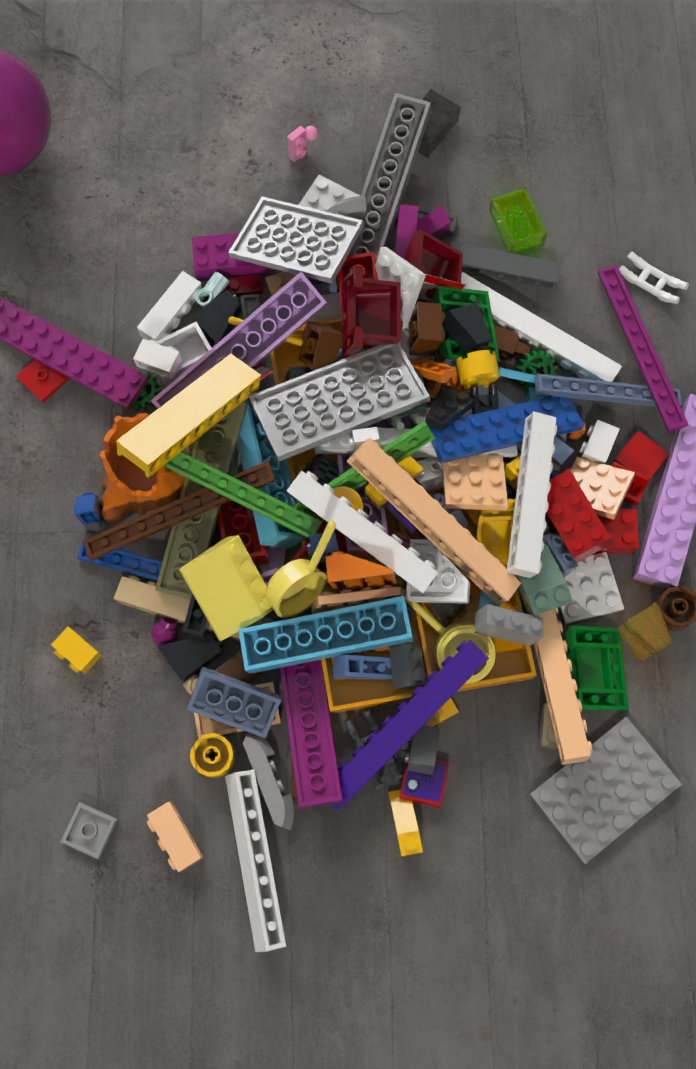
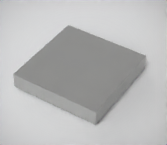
[60,802,118,860]

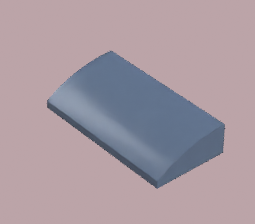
[186,667,281,738]

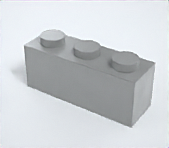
[475,604,543,646]

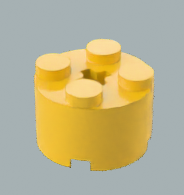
[456,350,500,391]
[190,733,235,778]

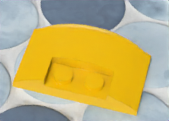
[476,499,515,569]

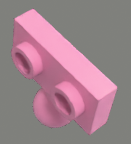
[287,126,318,162]

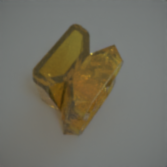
[617,603,673,662]

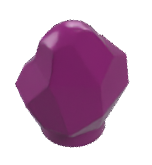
[151,617,177,647]

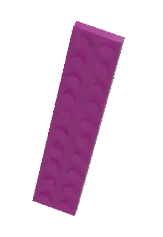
[0,298,150,410]

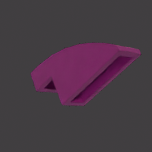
[395,204,419,259]

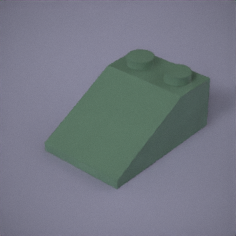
[507,544,573,616]

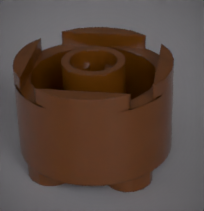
[652,586,696,631]

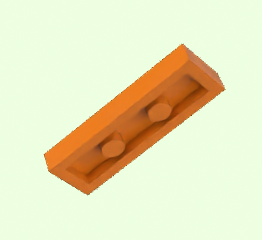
[410,358,457,383]

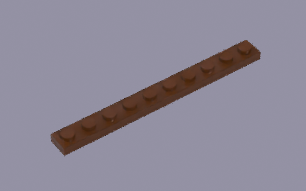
[83,461,277,561]

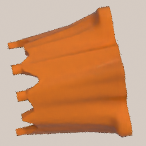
[100,413,196,524]

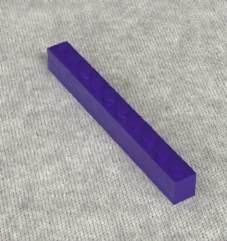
[331,640,489,811]

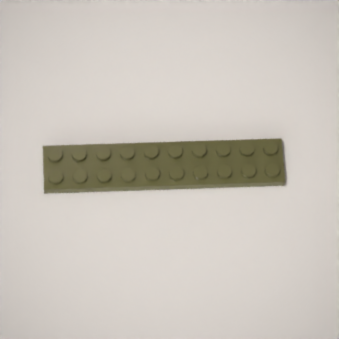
[155,403,248,599]

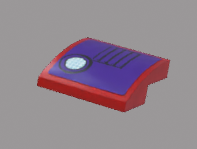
[399,760,449,808]

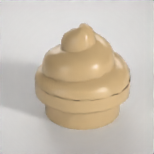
[183,675,199,694]

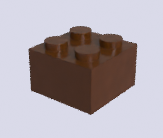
[408,302,445,357]
[298,322,343,371]

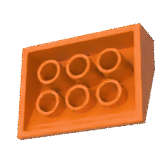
[325,552,400,594]

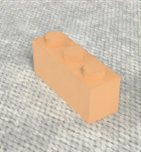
[147,801,204,872]

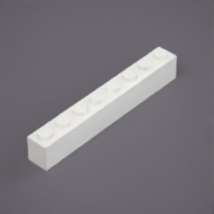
[507,412,557,578]
[287,471,438,593]
[225,770,286,952]

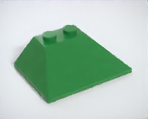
[432,286,500,363]
[563,626,629,710]

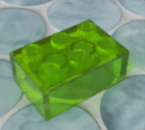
[489,187,547,254]

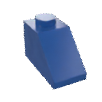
[74,493,103,525]

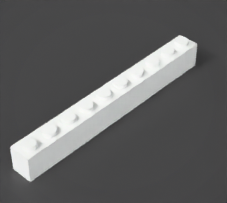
[461,272,622,382]

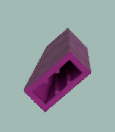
[416,205,451,239]

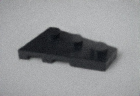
[425,385,477,431]

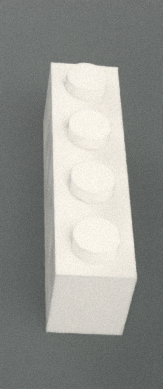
[137,271,202,341]

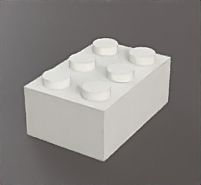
[157,322,211,387]

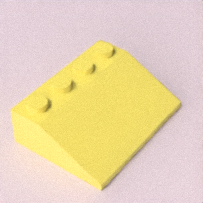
[179,535,274,641]

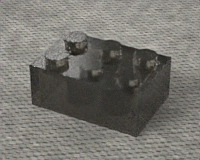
[418,89,461,158]

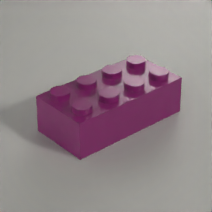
[192,233,271,281]

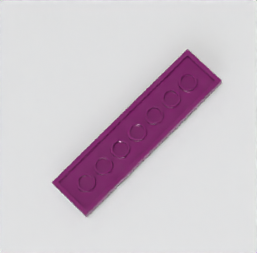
[280,660,342,808]

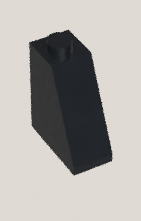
[192,290,241,346]
[442,303,491,354]
[158,634,224,682]

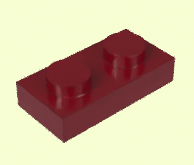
[225,274,264,297]

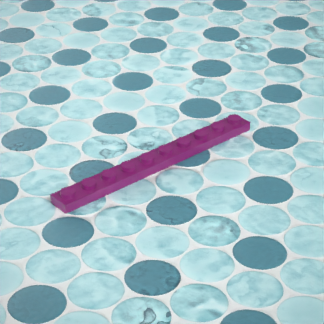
[598,265,688,433]

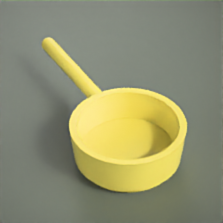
[266,521,336,618]
[400,587,497,684]

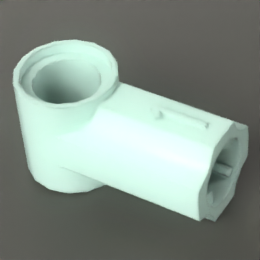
[195,271,229,308]

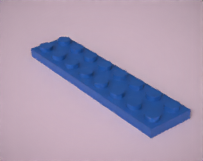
[427,396,584,464]

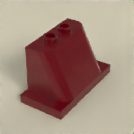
[404,230,464,289]
[342,267,403,358]

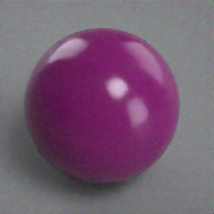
[0,50,52,177]

